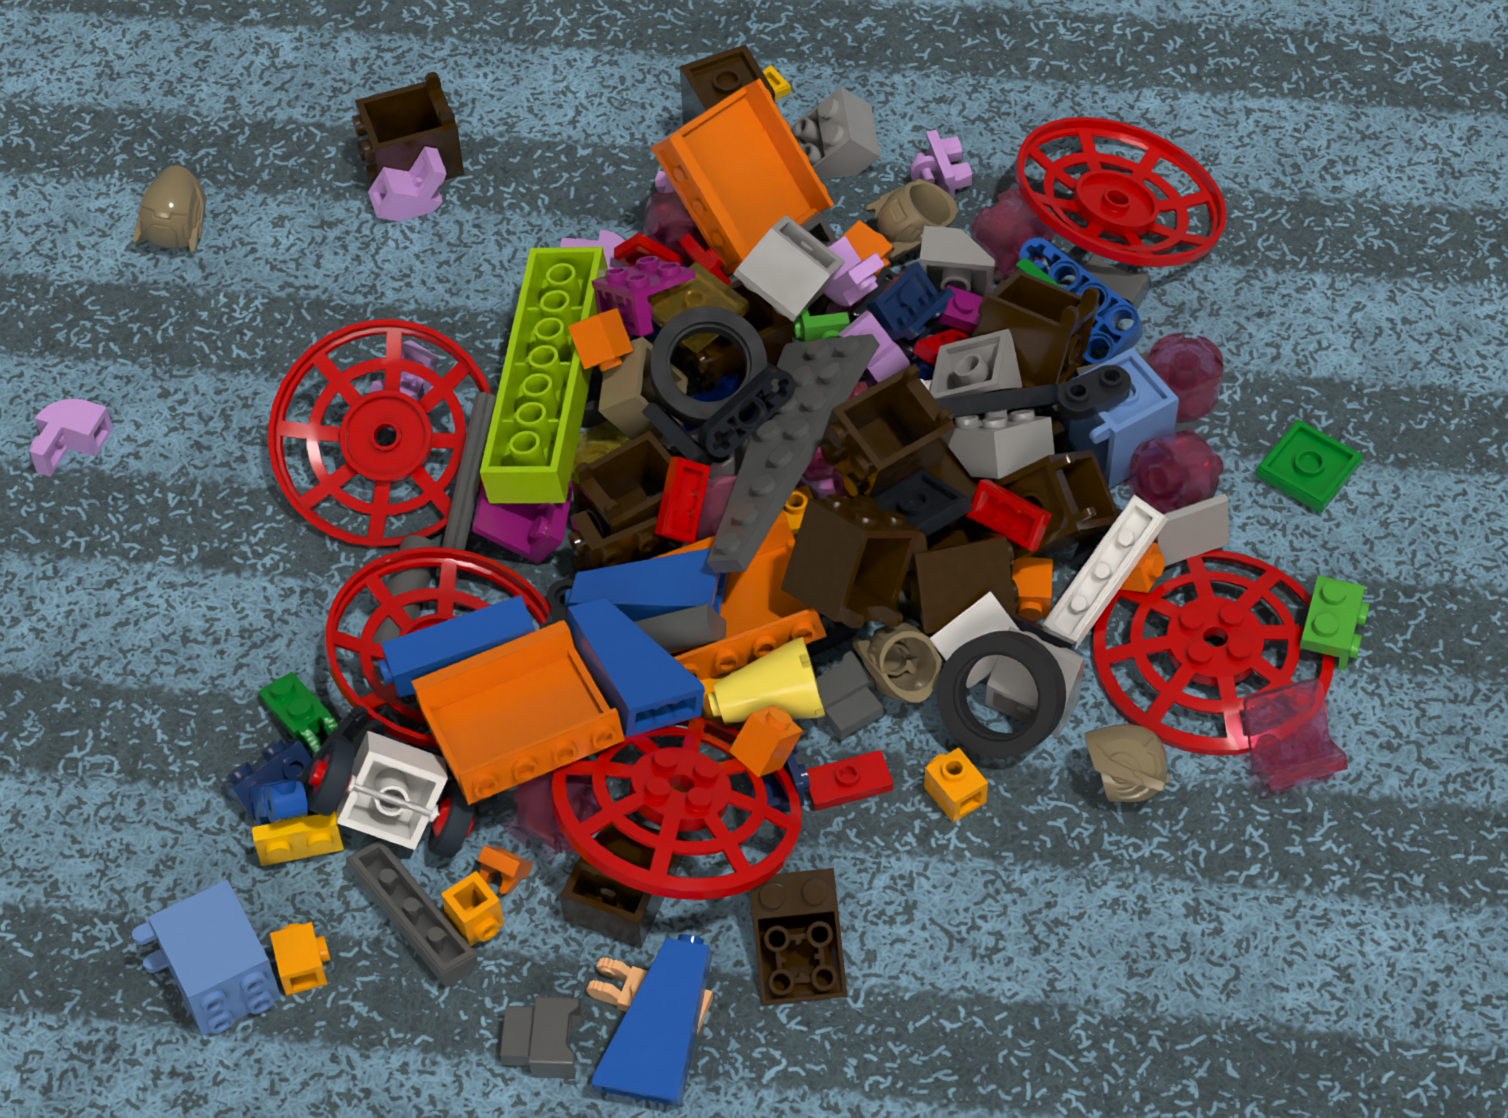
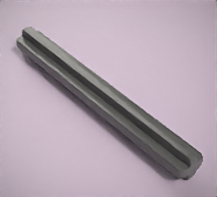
[436,392,496,582]

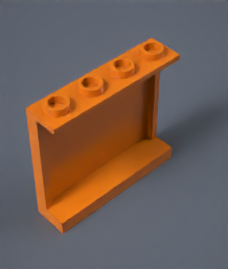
[650,78,834,275]
[651,511,827,681]
[411,620,625,805]

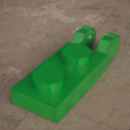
[258,672,339,755]

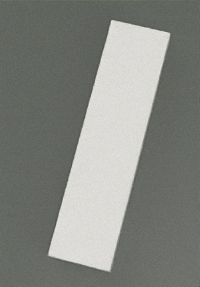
[1042,495,1169,649]

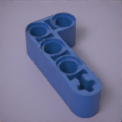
[1020,238,1143,366]

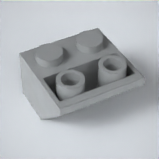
[792,87,881,179]
[733,215,845,321]
[948,409,1055,479]
[985,626,1084,738]

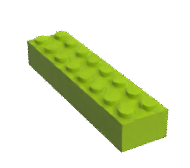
[480,247,608,504]

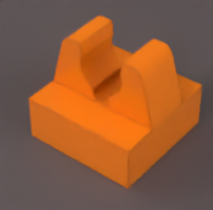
[477,845,534,894]

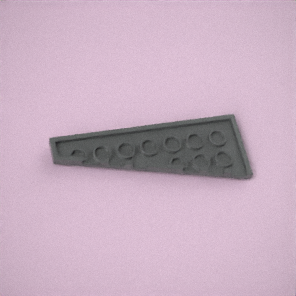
[707,334,880,573]

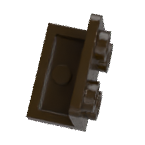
[568,511,665,574]

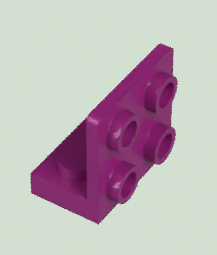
[592,256,696,337]
[472,480,573,564]

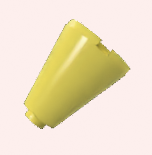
[708,637,825,723]

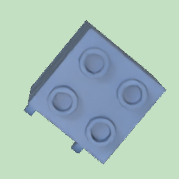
[1064,347,1179,488]
[132,880,281,1036]

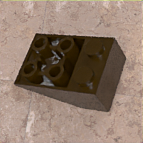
[560,821,690,947]
[749,868,848,1006]

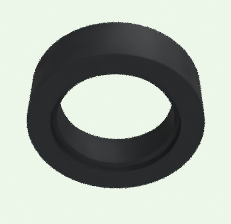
[649,306,767,427]
[937,631,1066,758]

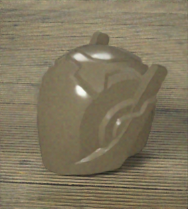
[132,165,207,254]
[866,179,957,261]
[853,622,942,703]
[1085,724,1170,802]

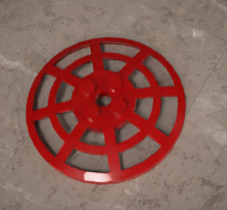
[1014,117,1227,267]
[268,319,492,548]
[324,547,550,750]
[1092,549,1335,756]
[550,716,802,900]

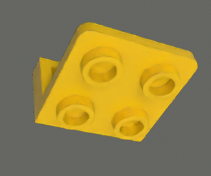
[252,809,344,866]

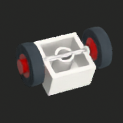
[307,731,476,858]

